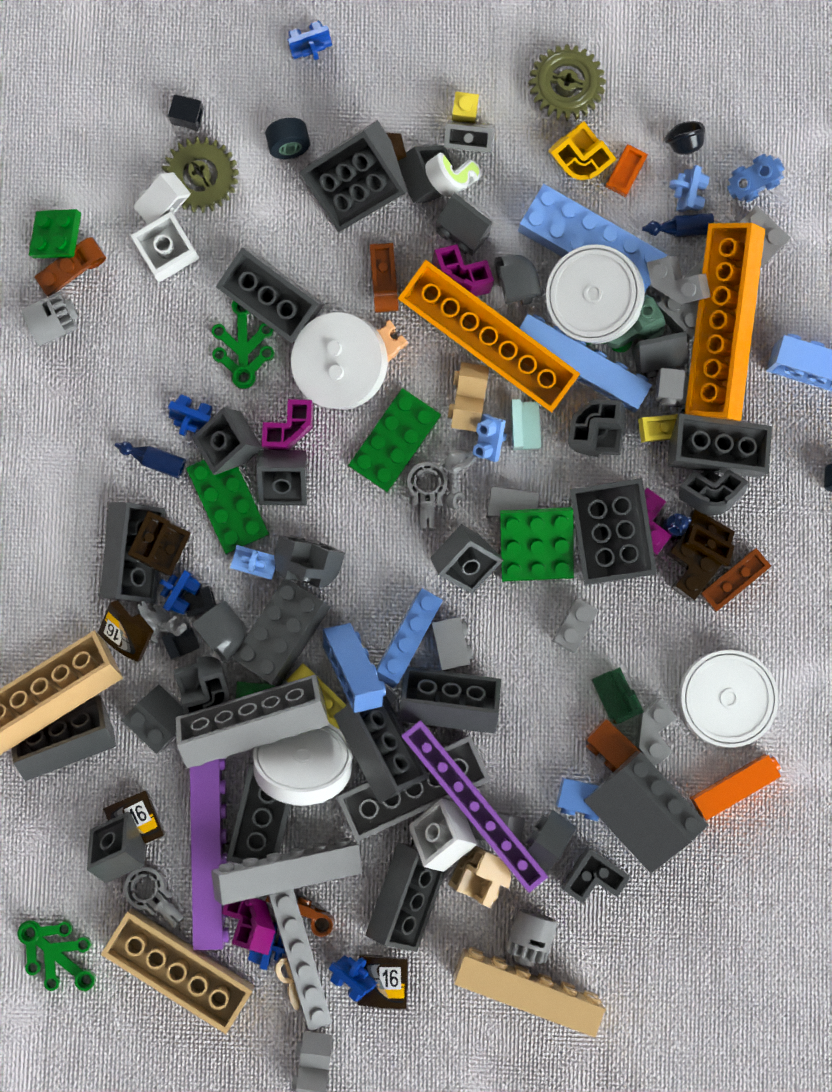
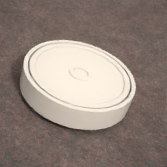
[546,245,645,344]
[291,312,388,410]
[678,650,778,747]
[253,724,352,805]

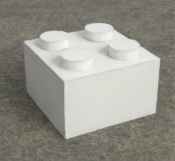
[130,212,199,282]
[409,798,477,872]

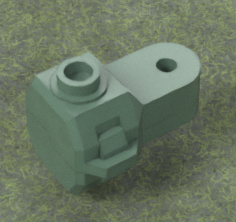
[606,295,666,349]

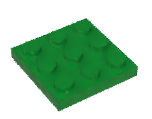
[500,507,574,582]

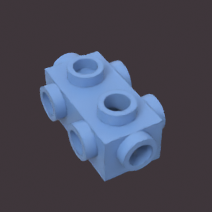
[727,154,785,202]

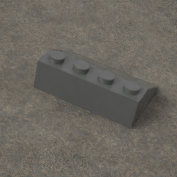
[299,120,407,232]
[570,478,657,586]
[583,751,709,873]

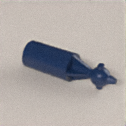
[642,213,714,237]
[114,441,186,479]
[661,513,691,538]

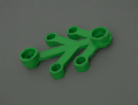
[212,300,274,389]
[17,920,96,991]

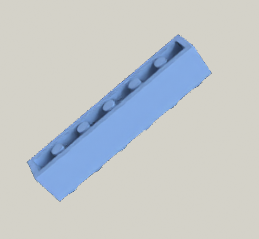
[519,314,652,413]

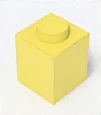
[452,91,479,123]

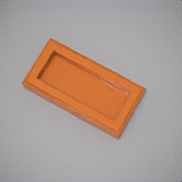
[605,144,648,197]

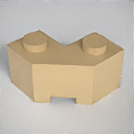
[448,362,489,432]

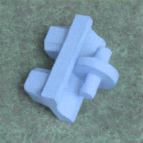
[669,165,710,212]
[473,413,507,462]
[230,545,276,580]

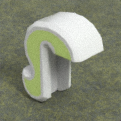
[425,153,480,197]

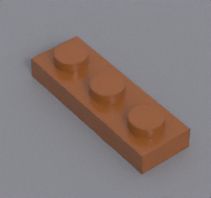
[700,548,771,612]

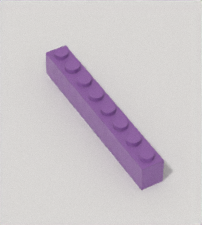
[401,720,548,893]
[190,758,230,950]

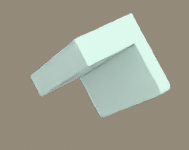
[510,399,541,450]

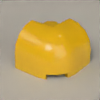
[548,121,617,180]

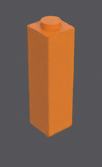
[690,754,782,821]

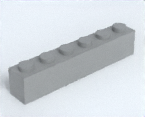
[211,838,362,905]

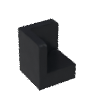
[168,94,204,131]
[184,586,216,618]
[161,625,200,660]

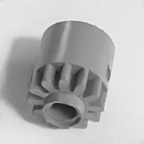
[21,291,79,346]
[506,909,558,967]

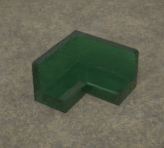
[592,667,644,724]

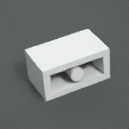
[133,172,191,225]

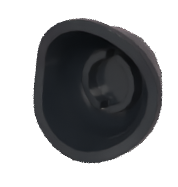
[665,121,706,154]

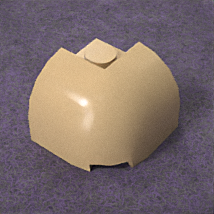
[448,846,511,908]

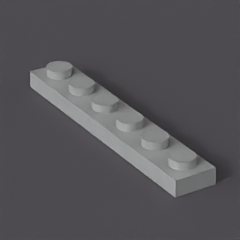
[268,889,332,1032]

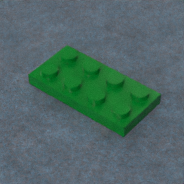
[348,388,441,493]
[186,460,270,555]

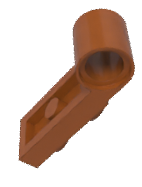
[34,237,106,297]
[370,243,399,313]
[265,895,334,937]

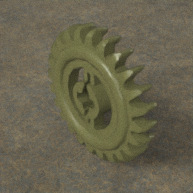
[528,44,606,121]
[162,136,239,213]

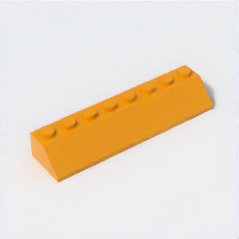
[684,223,765,421]
[398,260,580,413]

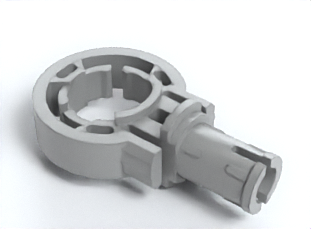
[407,462,448,531]
[124,867,185,928]

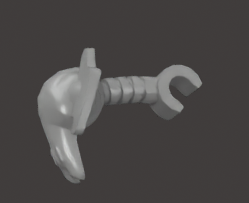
[438,450,477,510]
[137,601,187,643]

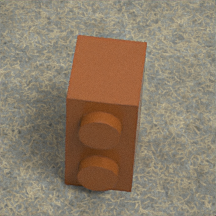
[584,718,640,772]

